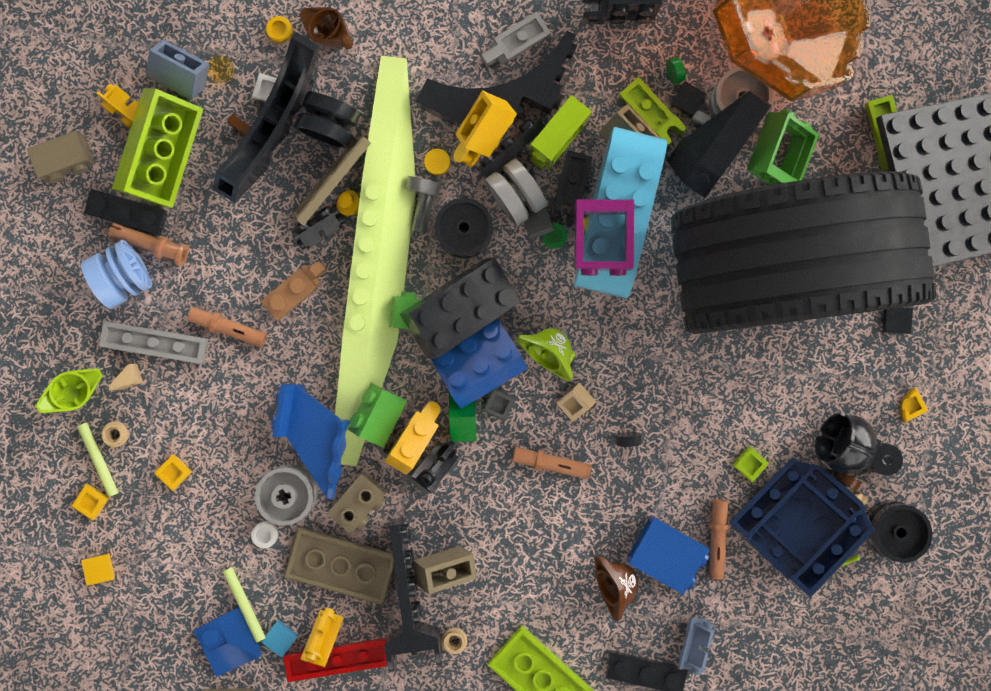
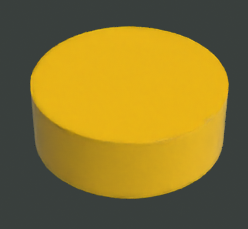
[266,16,293,44]
[424,149,450,176]

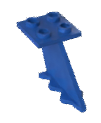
[271,383,350,499]

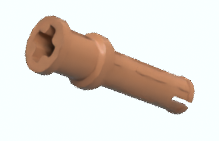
[108,222,189,267]

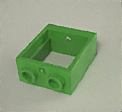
[746,109,819,185]

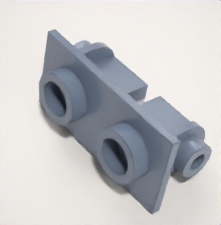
[678,618,715,675]

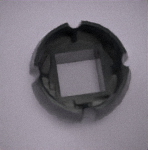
[815,413,881,474]

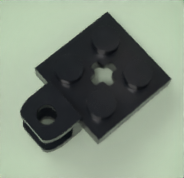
[582,0,662,25]

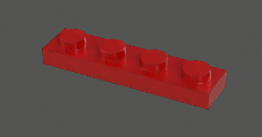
[283,637,387,682]

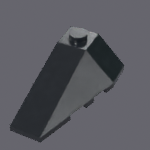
[667,90,772,198]

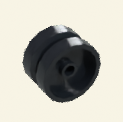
[294,91,361,149]
[435,198,493,259]
[866,500,933,563]

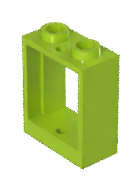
[529,95,592,170]

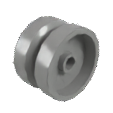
[709,66,774,117]
[484,158,548,226]
[255,464,319,526]

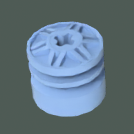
[81,240,152,309]

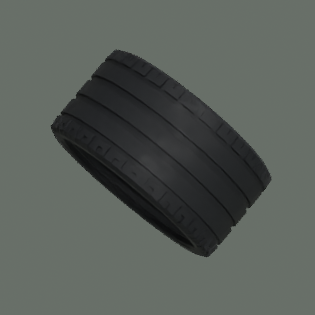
[671,171,936,334]

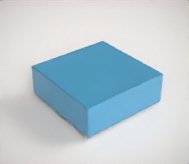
[261,620,299,658]

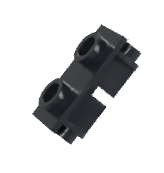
[292,205,346,250]
[411,441,459,493]

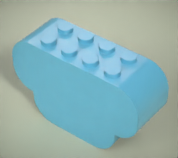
[573,127,667,299]

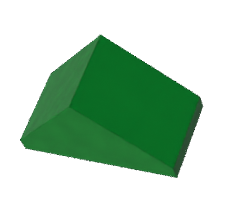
[449,392,477,442]

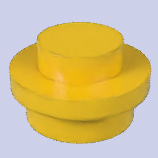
[337,190,360,216]

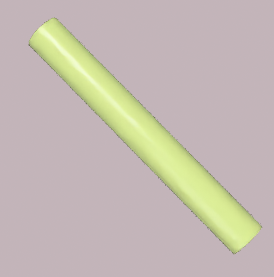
[77,423,119,497]
[223,568,266,643]

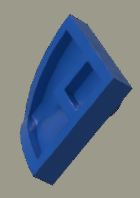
[193,607,262,677]

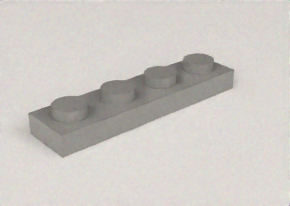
[99,321,208,364]

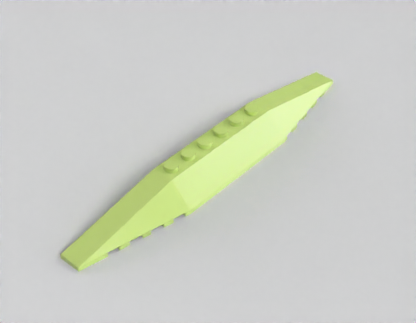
[335,56,416,466]

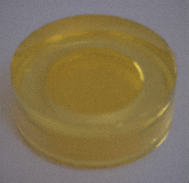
[208,55,235,83]

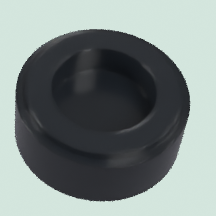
[615,432,642,447]

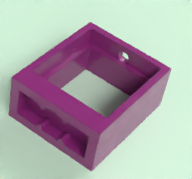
[574,199,634,276]

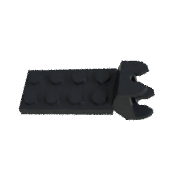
[384,517,443,672]

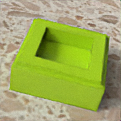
[732,446,770,483]

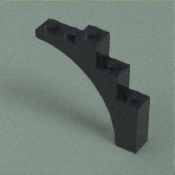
[416,31,578,128]
[212,32,320,203]

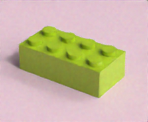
[112,88,203,208]

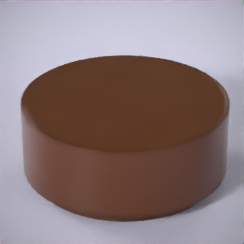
[834,472,862,491]

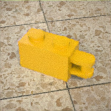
[454,90,517,167]
[384,402,440,475]

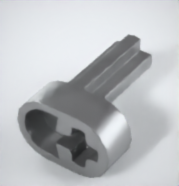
[405,176,441,233]

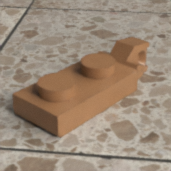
[261,261,328,321]

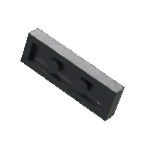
[476,119,545,178]
[84,189,168,236]
[605,650,688,691]

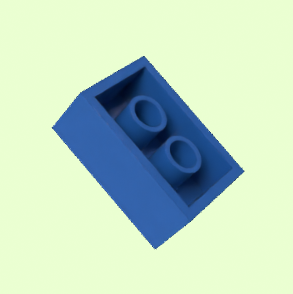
[431,318,528,409]

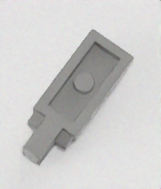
[481,12,551,67]

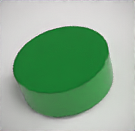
[666,57,686,85]
[541,223,567,249]

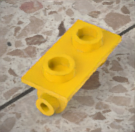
[96,84,138,129]
[301,608,344,667]

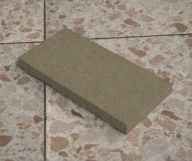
[292,137,371,226]
[284,526,395,605]

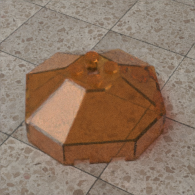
[713,0,873,102]

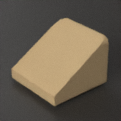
[109,364,143,391]
[556,383,596,422]

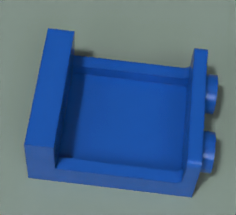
[626,515,709,595]

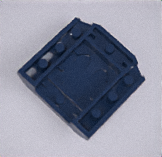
[729,458,875,599]

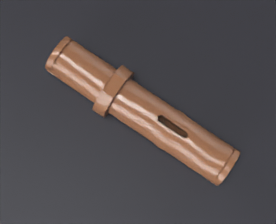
[188,307,267,348]
[512,447,591,479]
[708,499,730,580]

